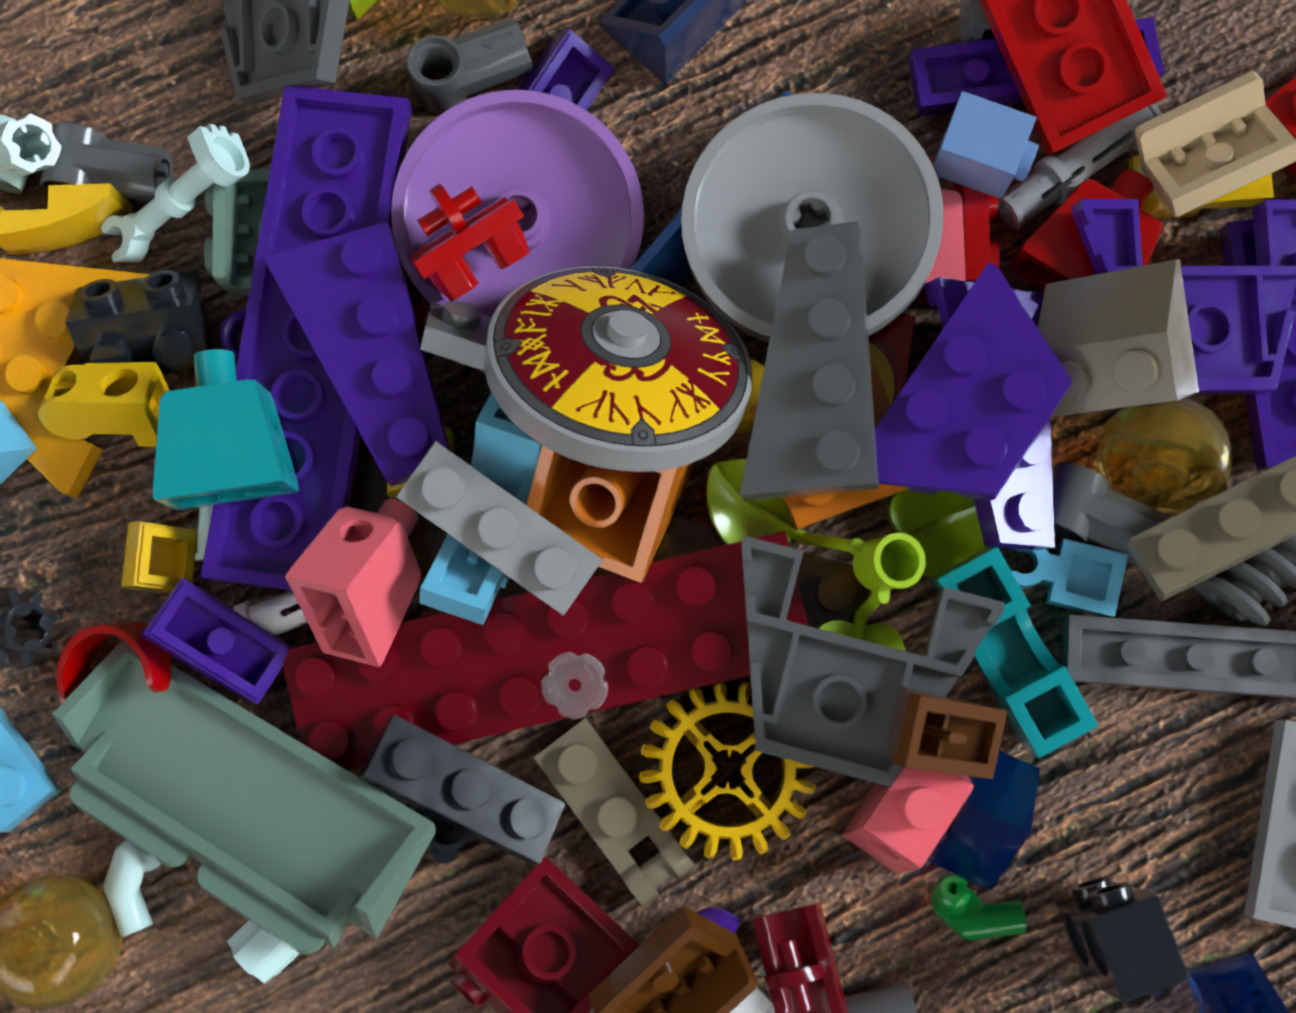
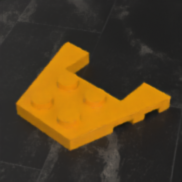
[0,258,151,499]

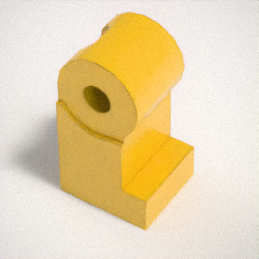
[38,362,170,447]

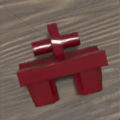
[752,902,849,1013]

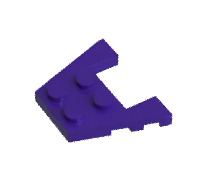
[1072,199,1296,395]

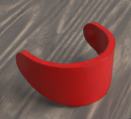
[56,620,171,704]

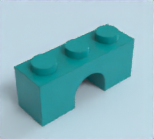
[928,547,1099,758]

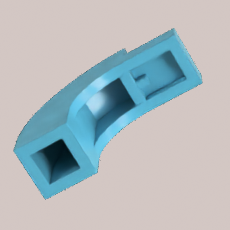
[420,392,542,625]

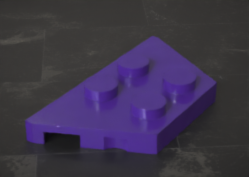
[875,262,1072,500]

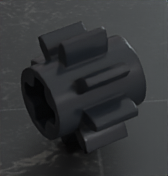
[0,587,58,666]

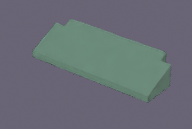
[52,640,436,955]

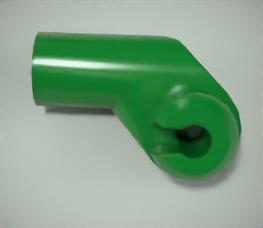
[930,874,1027,941]

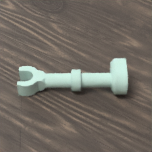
[101,124,250,263]

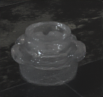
[542,652,608,718]

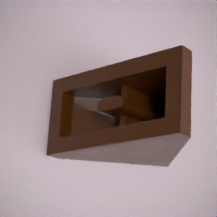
[885,686,1008,779]

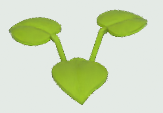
[706,458,985,651]

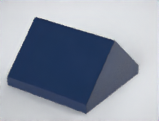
[598,0,747,85]

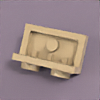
[1135,71,1296,217]

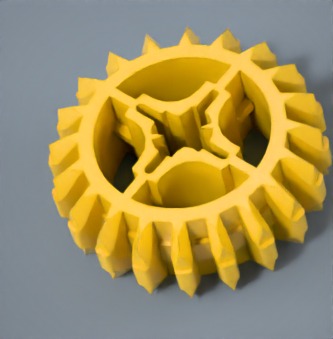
[639,681,816,860]

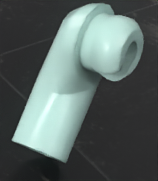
[104,840,161,938]

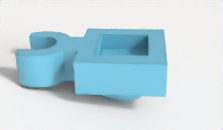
[1011,538,1129,618]

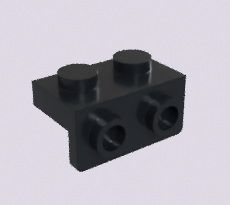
[65,270,216,373]

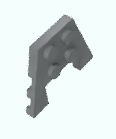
[220,0,350,103]
[741,536,1005,787]

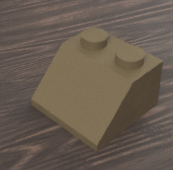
[1038,259,1199,417]

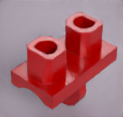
[407,183,530,301]

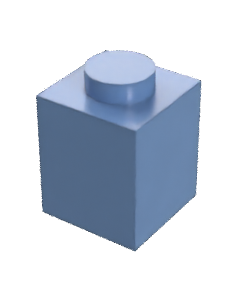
[933,91,1039,199]

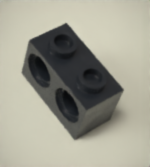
[1056,876,1190,1003]

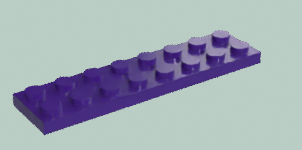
[201,85,412,591]

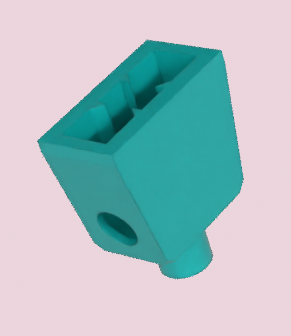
[153,349,299,510]

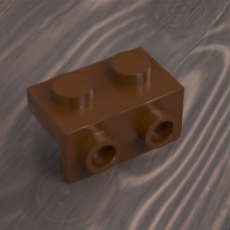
[588,905,758,1013]

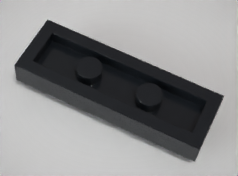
[358,714,566,865]

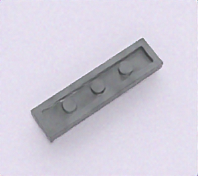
[1061,615,1296,698]

